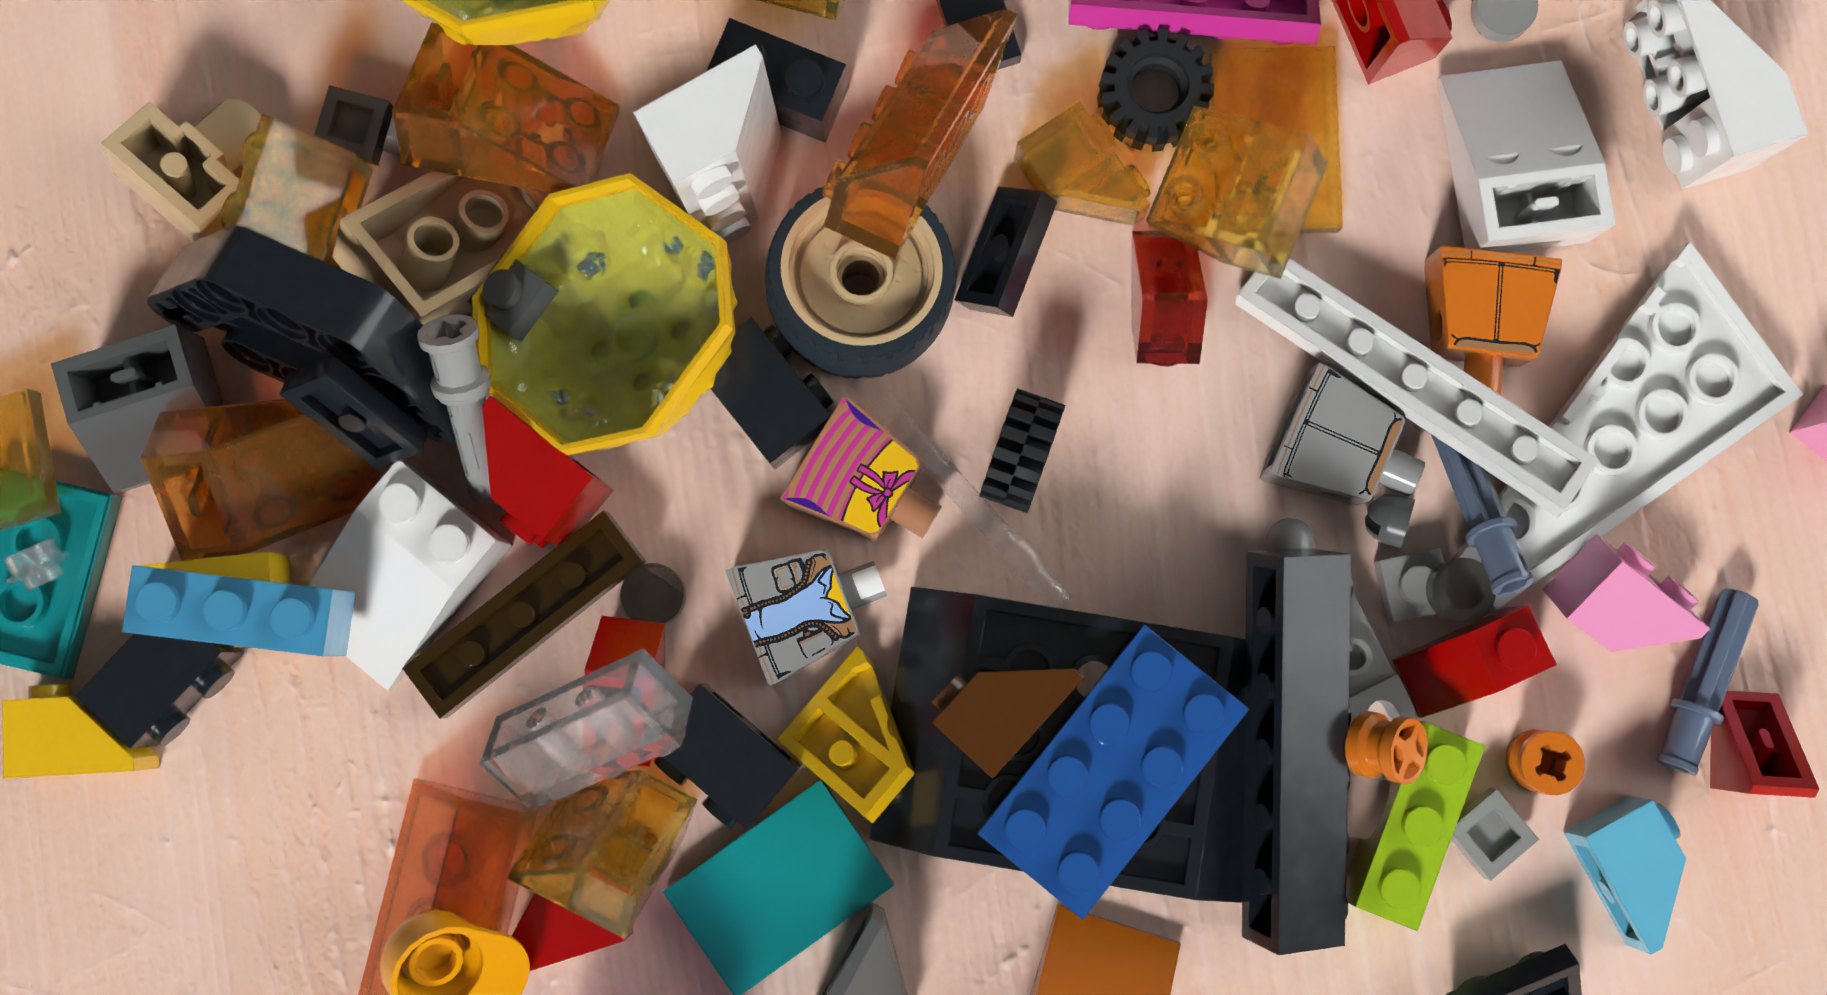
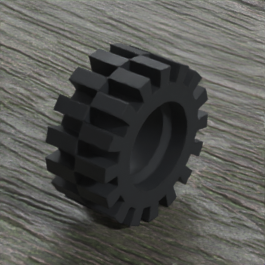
[1097,28,1215,152]
[979,388,1066,513]

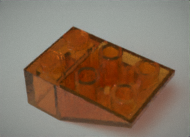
[392,22,620,193]
[140,399,381,561]

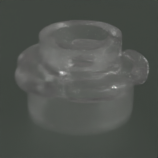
[3,537,69,591]

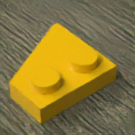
[777,646,915,823]

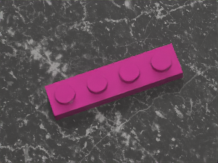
[1068,0,1321,45]

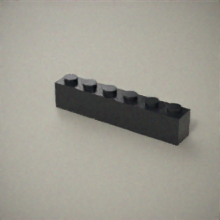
[1242,548,1354,955]

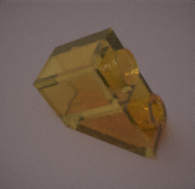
[1014,101,1151,226]

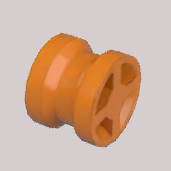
[1345,711,1428,785]
[1505,729,1585,796]

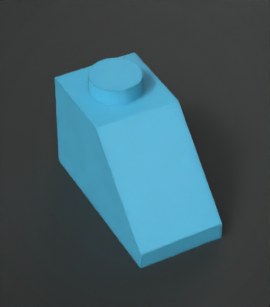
[1564,796,1686,955]

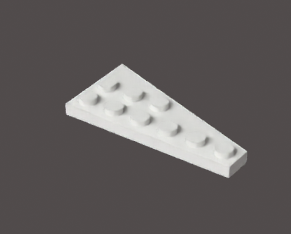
[1453,241,1803,611]

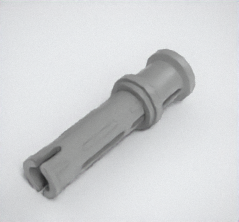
[417,314,496,505]

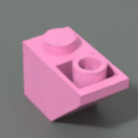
[1542,534,1710,652]

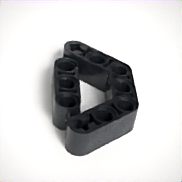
[146,225,455,444]

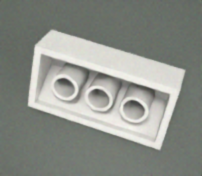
[633,44,782,244]

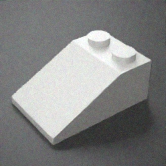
[308,460,513,691]

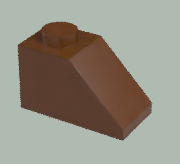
[931,668,1084,779]

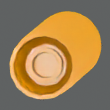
[380,910,530,995]

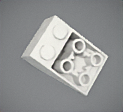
[1623,0,1809,190]
[1437,60,1616,253]

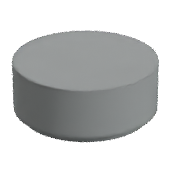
[1471,0,1538,42]

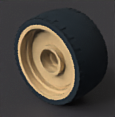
[765,178,956,379]

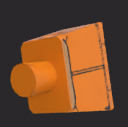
[1424,246,1562,395]

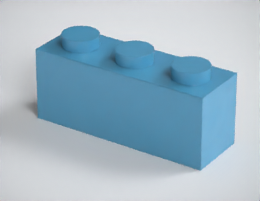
[122,565,356,656]

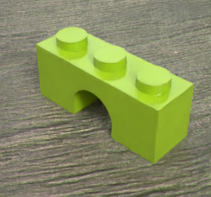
[1346,721,1486,932]

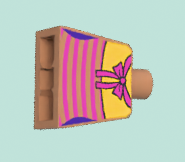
[780,395,942,542]

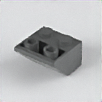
[51,324,239,493]

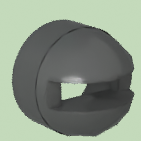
[1365,494,1415,548]

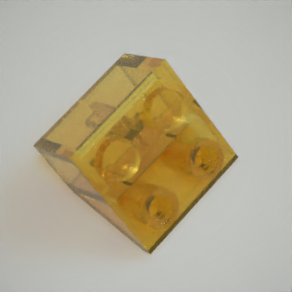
[1146,106,1328,279]
[221,114,373,269]
[508,770,698,939]

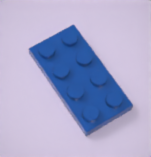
[977,625,1249,920]

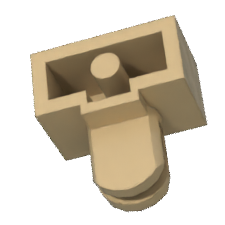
[101,98,268,242]

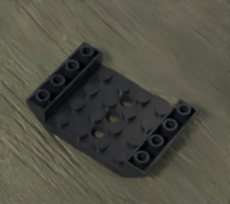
[869,587,1245,903]

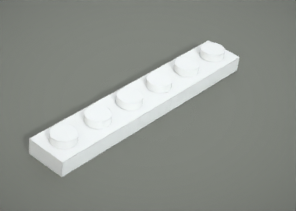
[1235,248,1600,518]

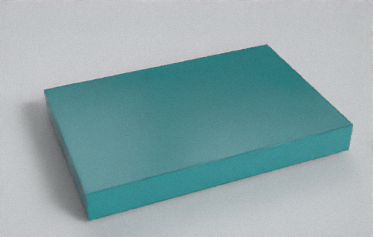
[0,468,123,679]
[663,779,894,995]

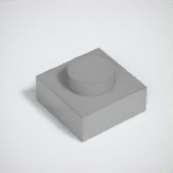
[1374,548,1456,623]
[1451,788,1540,881]

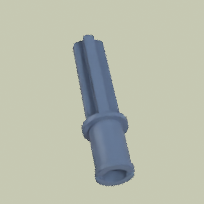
[1431,434,1534,596]
[1656,588,1759,776]

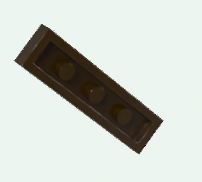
[402,510,647,719]

